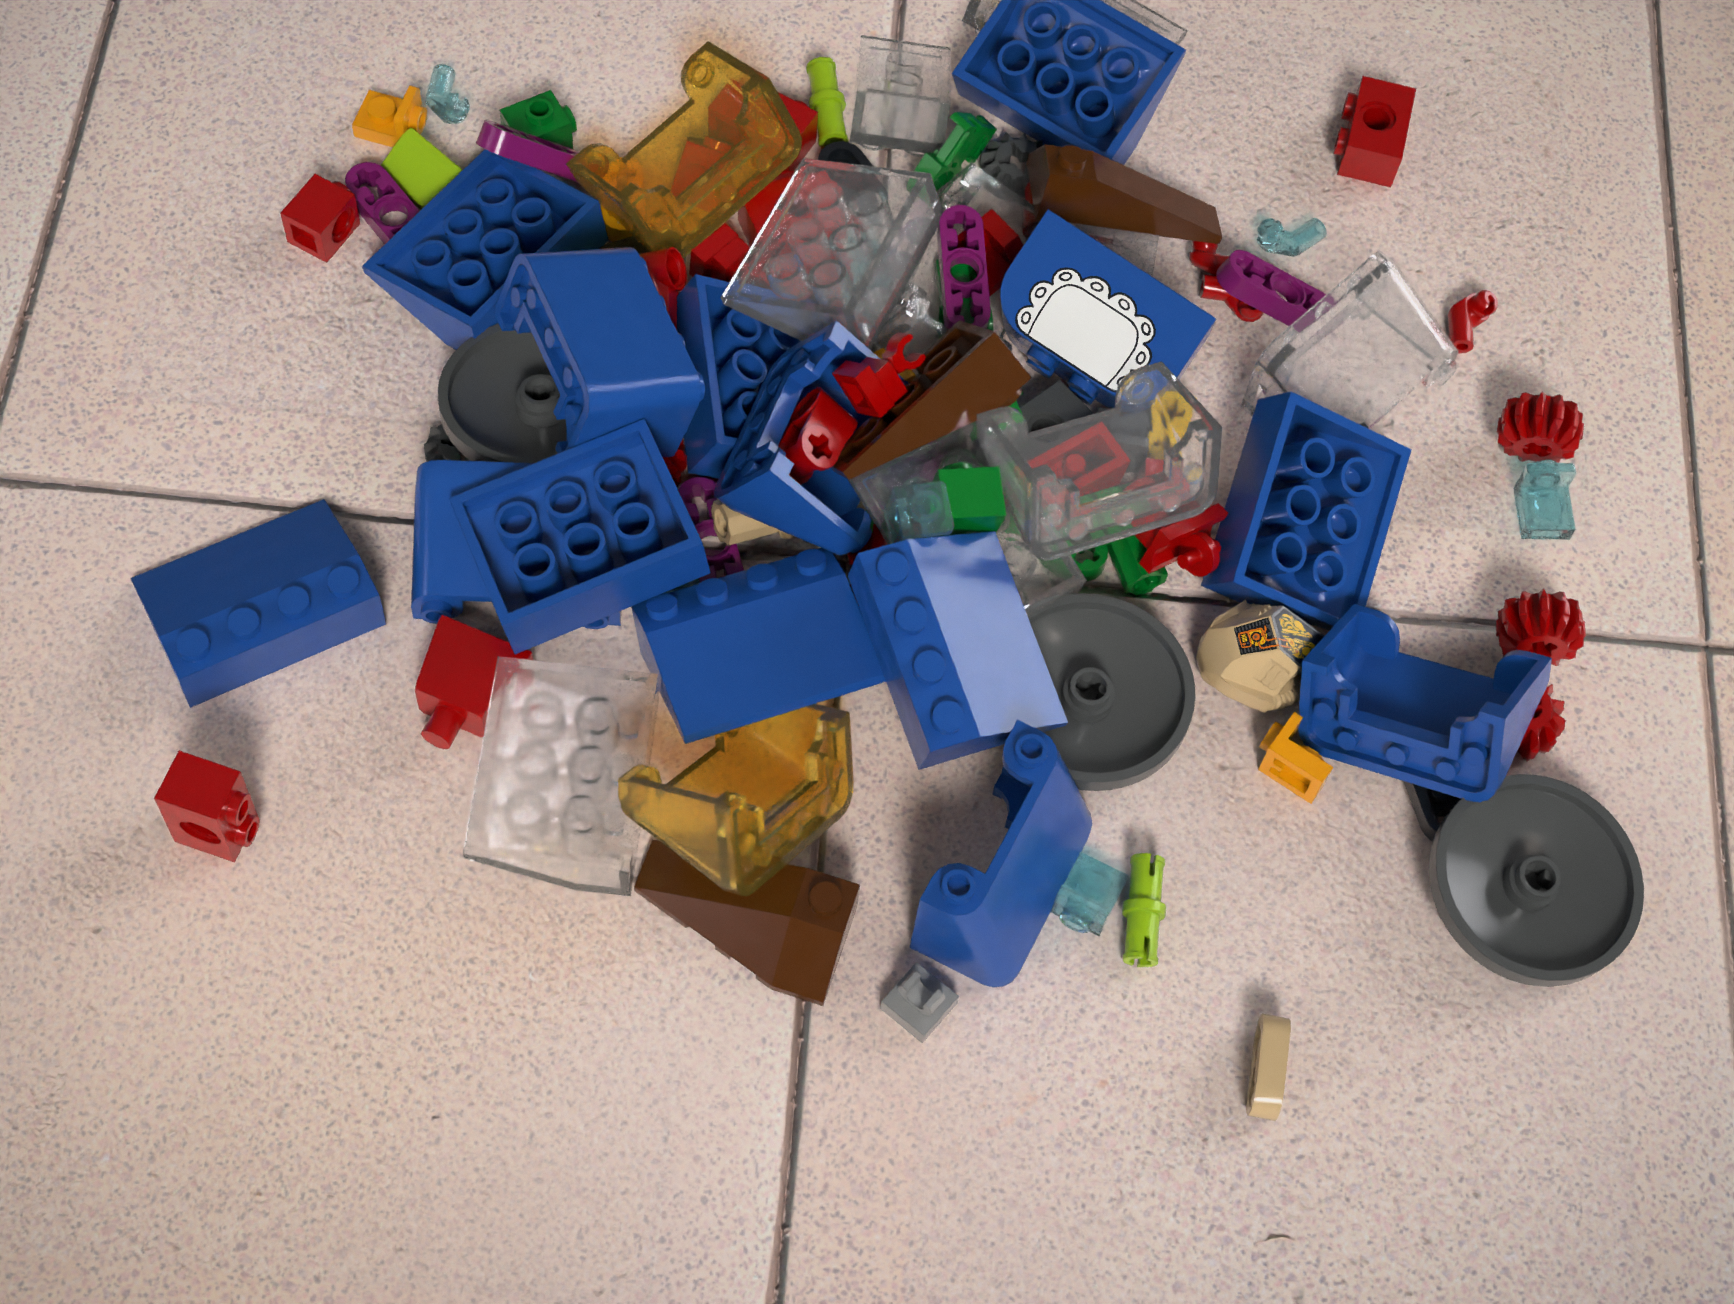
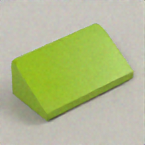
[380,128,462,210]

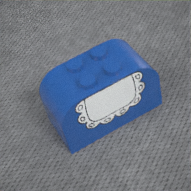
[1000,209,1216,413]

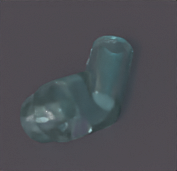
[425,64,470,124]

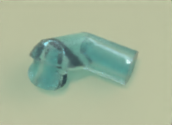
[1257,218,1327,257]

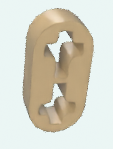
[1246,1013,1291,1121]

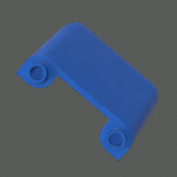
[714,320,908,556]
[411,460,622,629]
[1298,604,1552,802]
[910,719,1092,987]

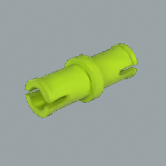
[806,57,848,149]
[1122,853,1166,967]

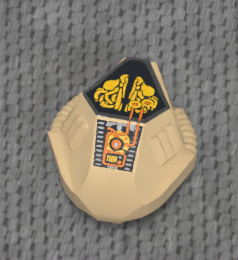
[1196,600,1324,713]

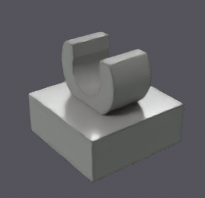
[880,962,959,1043]

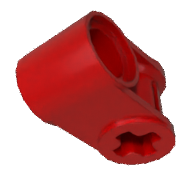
[778,387,858,485]

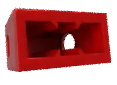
[415,615,535,749]

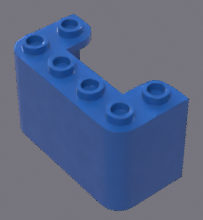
[493,247,705,457]

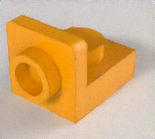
[352,85,427,147]
[1258,711,1333,804]

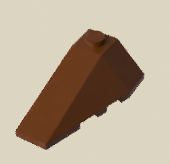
[1027,144,1222,244]
[831,320,1032,480]
[634,839,860,1006]

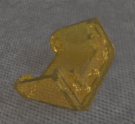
[566,41,802,258]
[618,704,854,896]

